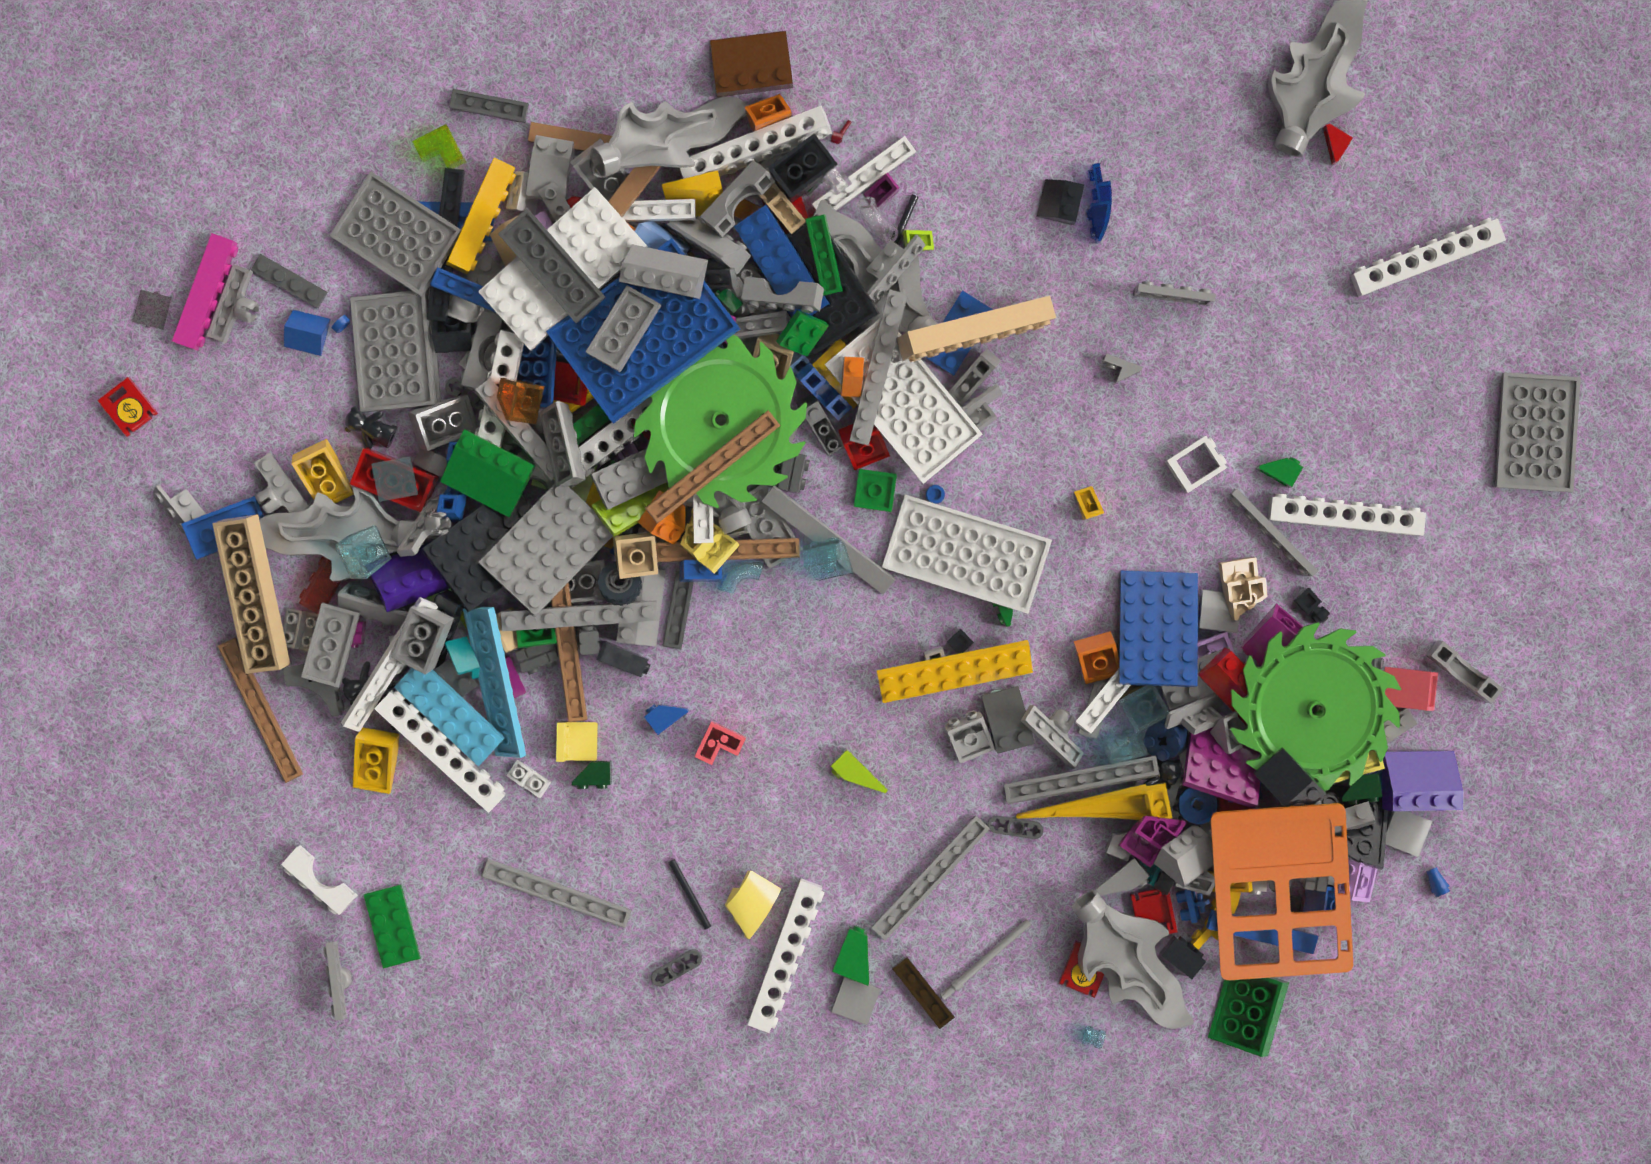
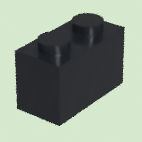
[1160,935,1206,979]

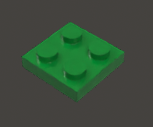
[776,310,828,356]
[854,469,897,512]

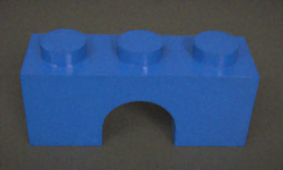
[795,363,852,421]

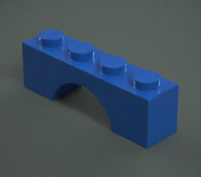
[437,442,467,522]

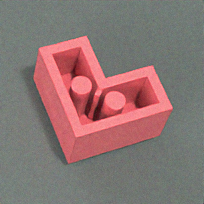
[695,721,747,765]

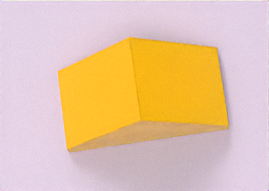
[1074,486,1104,520]

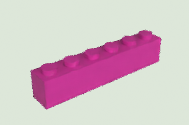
[172,233,238,351]

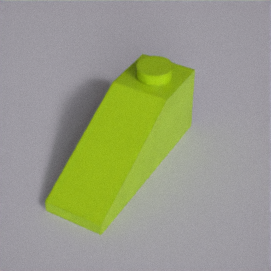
[831,749,888,793]

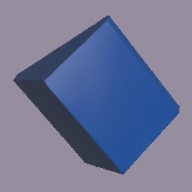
[284,310,331,356]

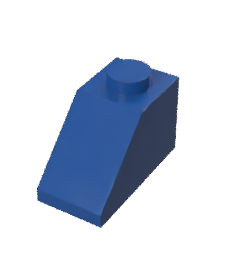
[644,704,689,735]

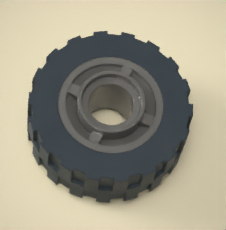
[598,561,642,606]

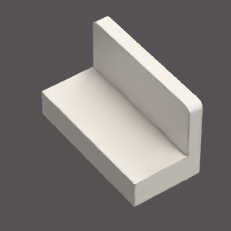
[506,171,538,215]

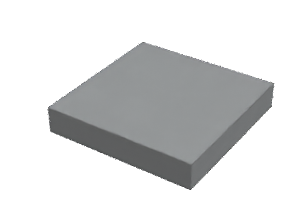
[831,977,880,1025]

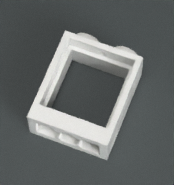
[1165,436,1227,494]

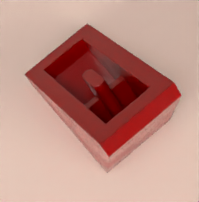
[1323,124,1353,165]

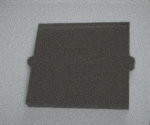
[132,290,172,330]

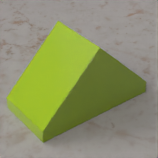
[902,230,934,251]

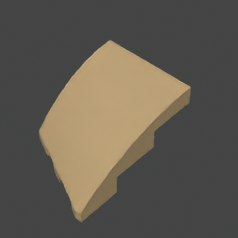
[1218,557,1267,621]

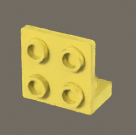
[556,722,598,762]

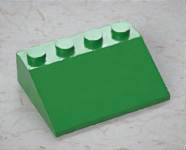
[440,429,536,517]
[1208,977,1289,1057]

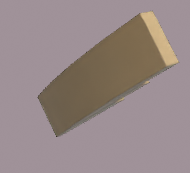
[759,183,806,234]

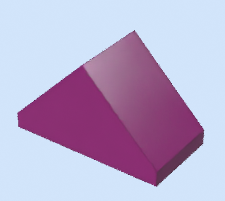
[863,173,899,209]

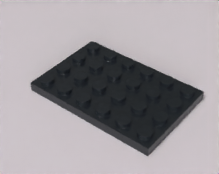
[753,214,880,355]
[421,495,531,612]

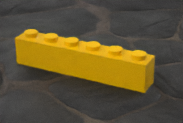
[446,158,516,274]

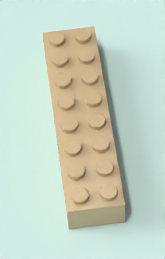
[896,296,1056,363]
[212,514,290,674]

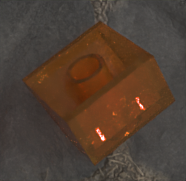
[497,378,544,424]

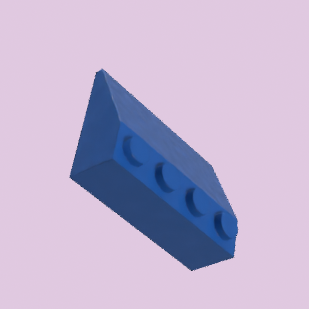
[512,335,557,409]

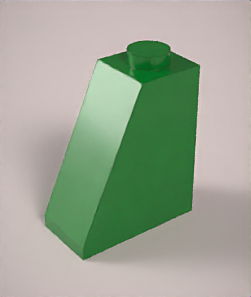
[832,925,869,986]

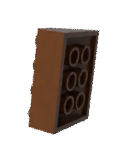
[710,31,793,98]

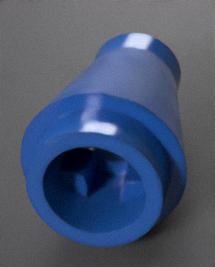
[1426,867,1450,897]

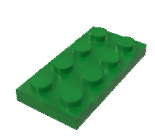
[364,884,421,969]

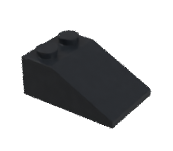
[767,133,838,203]
[1254,747,1326,807]

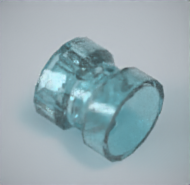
[1082,1025,1106,1049]

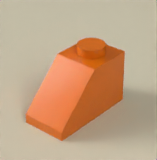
[841,357,864,397]

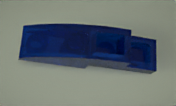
[1087,163,1112,244]

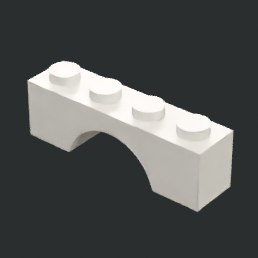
[281,845,358,915]

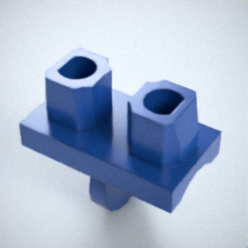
[1176,889,1210,923]

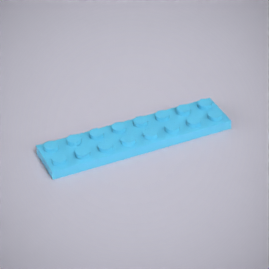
[463,607,526,758]

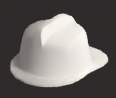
[448,295,484,323]

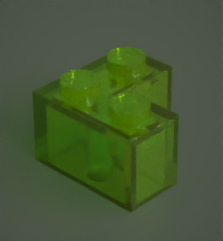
[412,124,467,169]

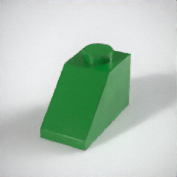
[1256,457,1303,488]

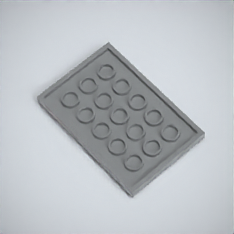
[330,171,461,296]
[350,291,436,413]
[1495,372,1581,493]
[479,483,613,617]

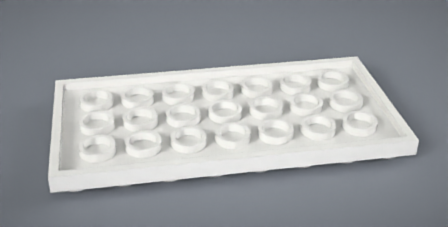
[478,187,648,350]
[824,318,982,484]
[882,495,1052,614]

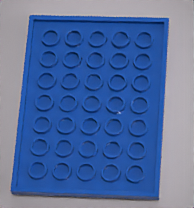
[546,238,740,424]

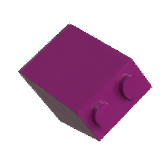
[1241,603,1303,667]

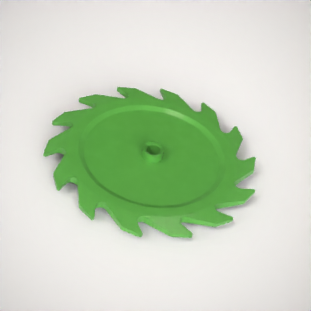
[634,335,807,508]
[1230,622,1401,791]

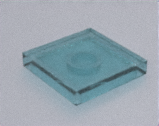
[371,457,418,502]

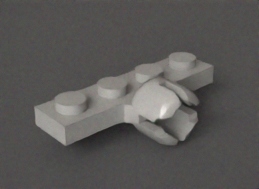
[207,264,259,343]
[254,453,309,514]
[397,497,451,557]
[1021,705,1084,768]
[323,941,353,1021]

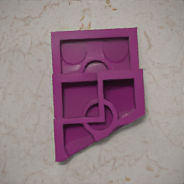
[1118,816,1186,867]

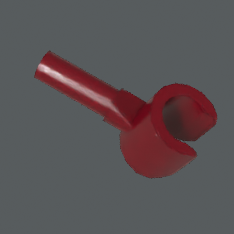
[831,120,852,144]

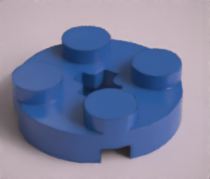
[1178,787,1218,824]

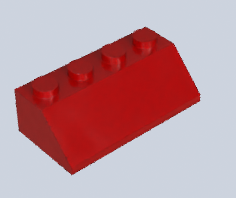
[350,448,439,512]
[1198,647,1247,726]

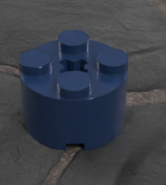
[1143,719,1188,761]

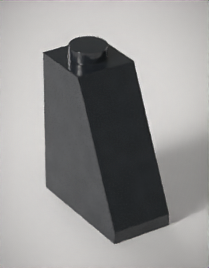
[596,641,651,677]

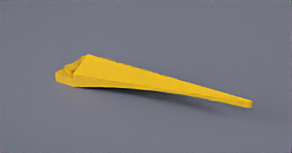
[1016,783,1172,820]

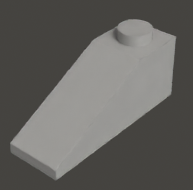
[949,349,1001,407]
[1095,857,1150,896]

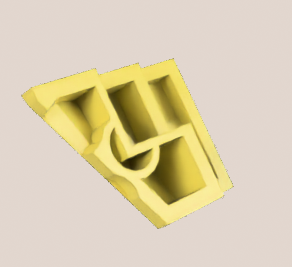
[680,508,739,574]
[725,871,781,939]

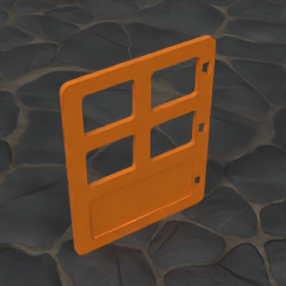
[1211,803,1354,980]

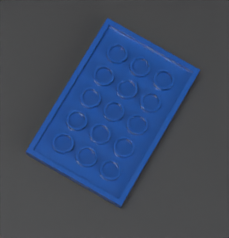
[1119,570,1198,687]

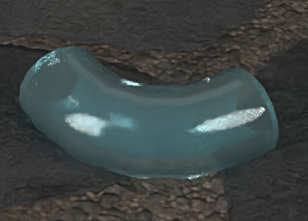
[716,560,764,594]

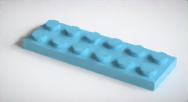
[394,668,505,766]

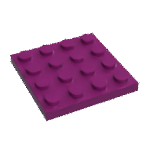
[1182,727,1260,809]

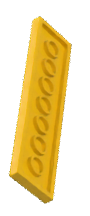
[876,640,1033,703]

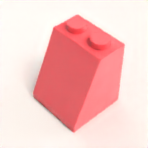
[1383,667,1438,711]

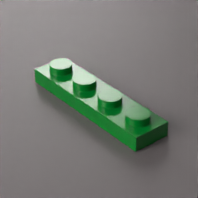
[806,214,843,296]

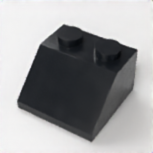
[1036,179,1084,225]
[432,316,474,353]

